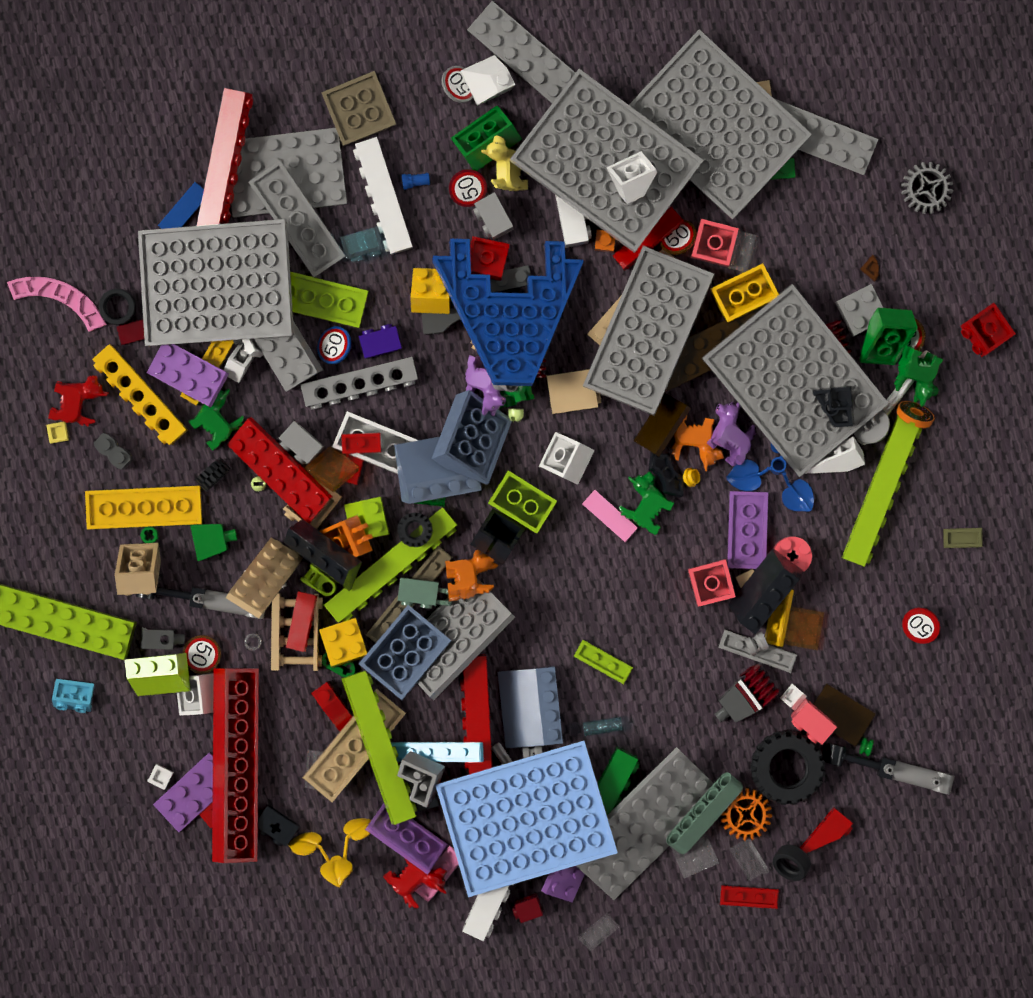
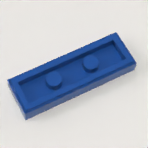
[158,182,204,229]

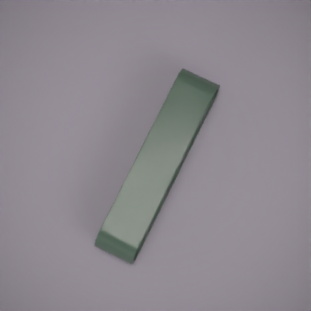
[666,773,743,854]

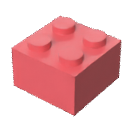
[691,219,739,267]
[688,559,736,607]
[791,698,837,745]

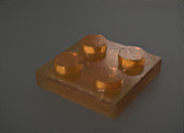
[784,606,824,650]

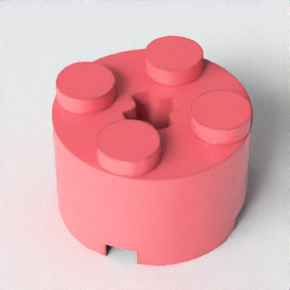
[774,536,812,571]

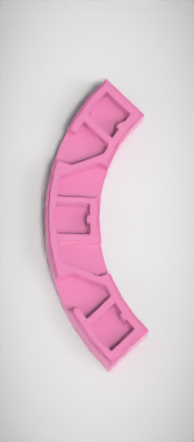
[7,277,107,332]

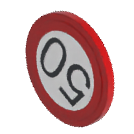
[902,608,940,644]

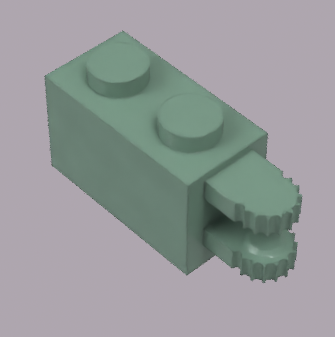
[397,577,452,609]

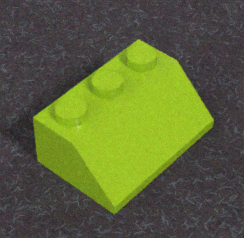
[125,653,191,696]

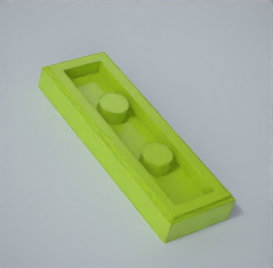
[574,640,633,684]

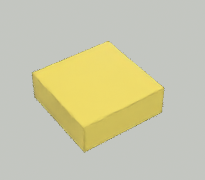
[46,422,69,444]

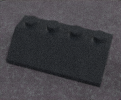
[284,519,362,591]
[728,548,804,634]

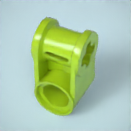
[300,564,337,596]

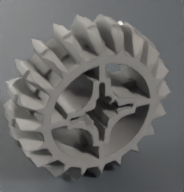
[901,162,953,214]

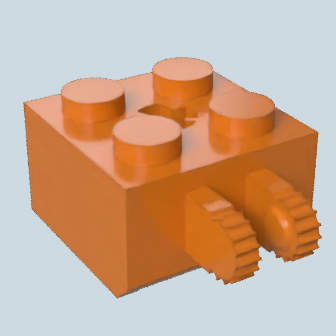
[320,515,373,557]

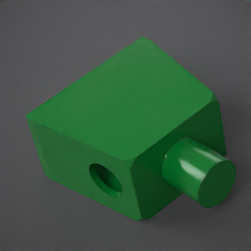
[190,524,238,561]

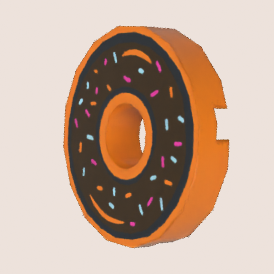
[897,401,935,428]

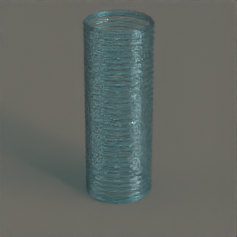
[583,717,623,736]

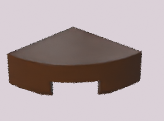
[860,255,879,282]

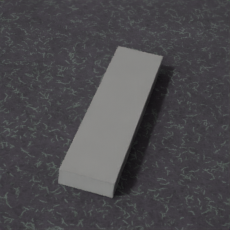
[718,630,797,673]

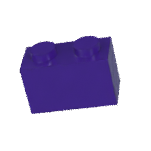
[359,324,402,359]

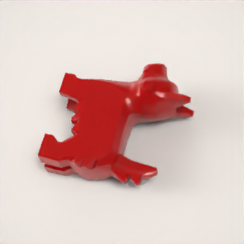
[48,375,109,427]
[383,858,447,909]

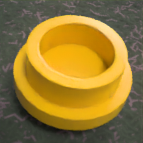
[683,468,700,487]

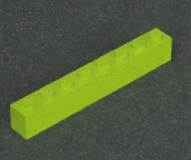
[842,415,922,567]
[324,507,457,623]
[341,671,417,825]

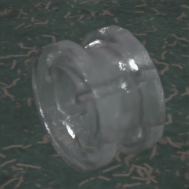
[244,633,262,651]

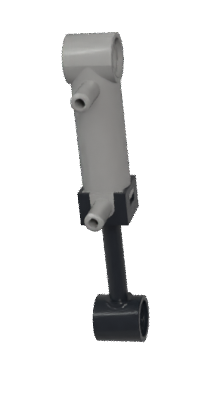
[136,587,265,619]
[824,743,955,795]

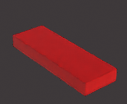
[286,591,318,652]
[720,885,779,909]

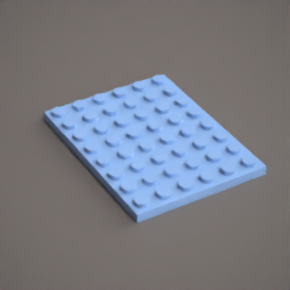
[436,740,618,897]

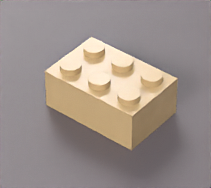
[115,543,161,596]

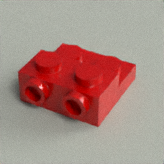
[960,303,1016,357]

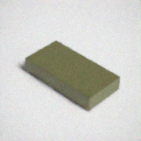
[943,528,983,548]

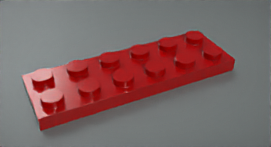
[227,417,333,524]

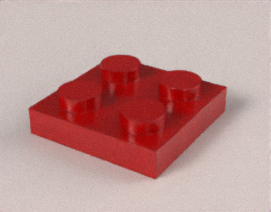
[470,236,510,281]

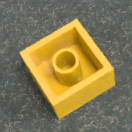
[410,268,451,314]
[319,618,367,668]

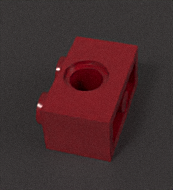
[512,893,543,923]

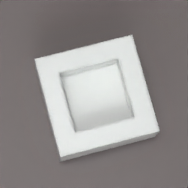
[242,339,263,358]
[780,684,807,711]
[147,764,174,790]

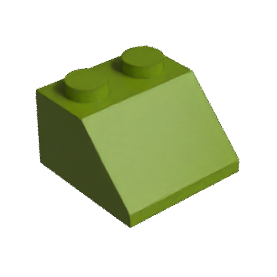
[344,497,389,538]

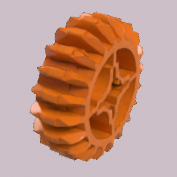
[721,788,772,840]

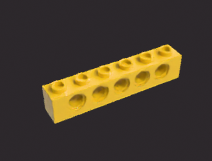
[92,344,188,445]

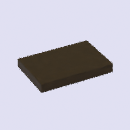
[633,393,691,457]
[814,683,875,746]

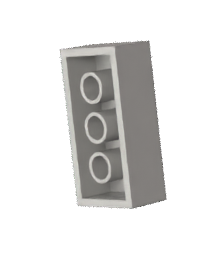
[254,321,323,392]

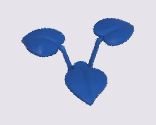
[727,443,814,512]

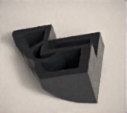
[812,386,855,428]

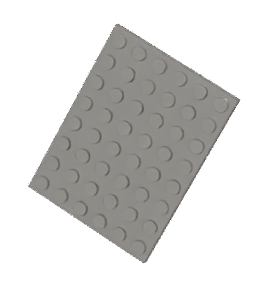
[629,29,812,220]
[510,69,704,253]
[138,219,294,346]
[702,284,889,477]

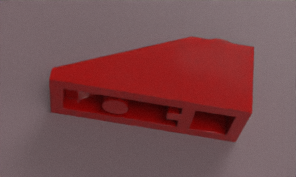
[311,681,353,731]
[800,807,853,853]

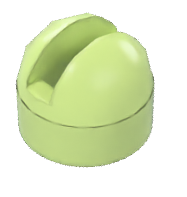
[508,408,524,422]
[251,476,266,492]

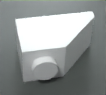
[223,341,255,383]

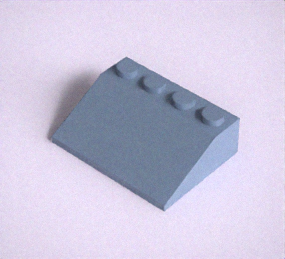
[432,390,512,484]
[394,437,481,504]
[359,605,452,700]
[498,666,563,748]

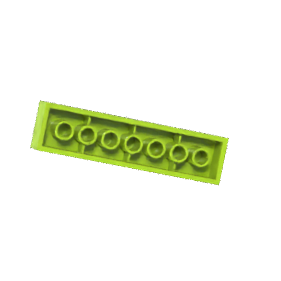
[0,584,137,660]

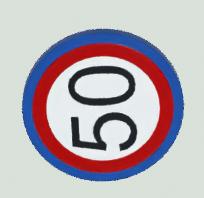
[317,326,351,364]

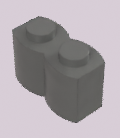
[94,433,133,470]

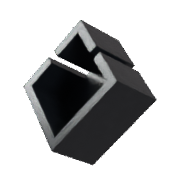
[470,508,525,565]

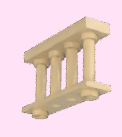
[271,593,323,671]

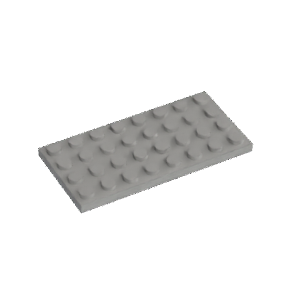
[583,246,714,416]
[576,747,714,900]

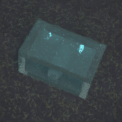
[340,227,384,263]

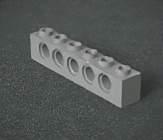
[300,357,418,410]

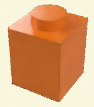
[594,230,615,253]

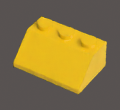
[711,263,779,323]

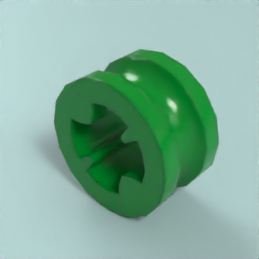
[140,527,158,543]
[859,737,873,756]

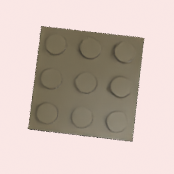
[321,71,396,147]

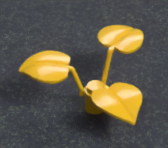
[288,818,371,888]

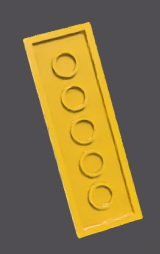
[85,486,202,529]

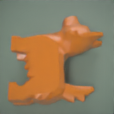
[671,415,724,471]
[445,550,498,601]

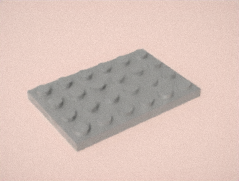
[231,128,347,218]
[417,578,515,700]

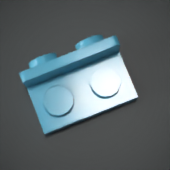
[52,679,95,713]

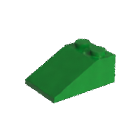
[860,308,918,365]

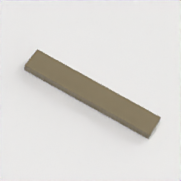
[366,546,453,643]

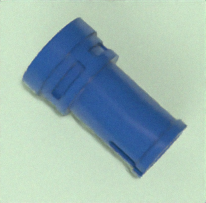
[401,173,430,190]

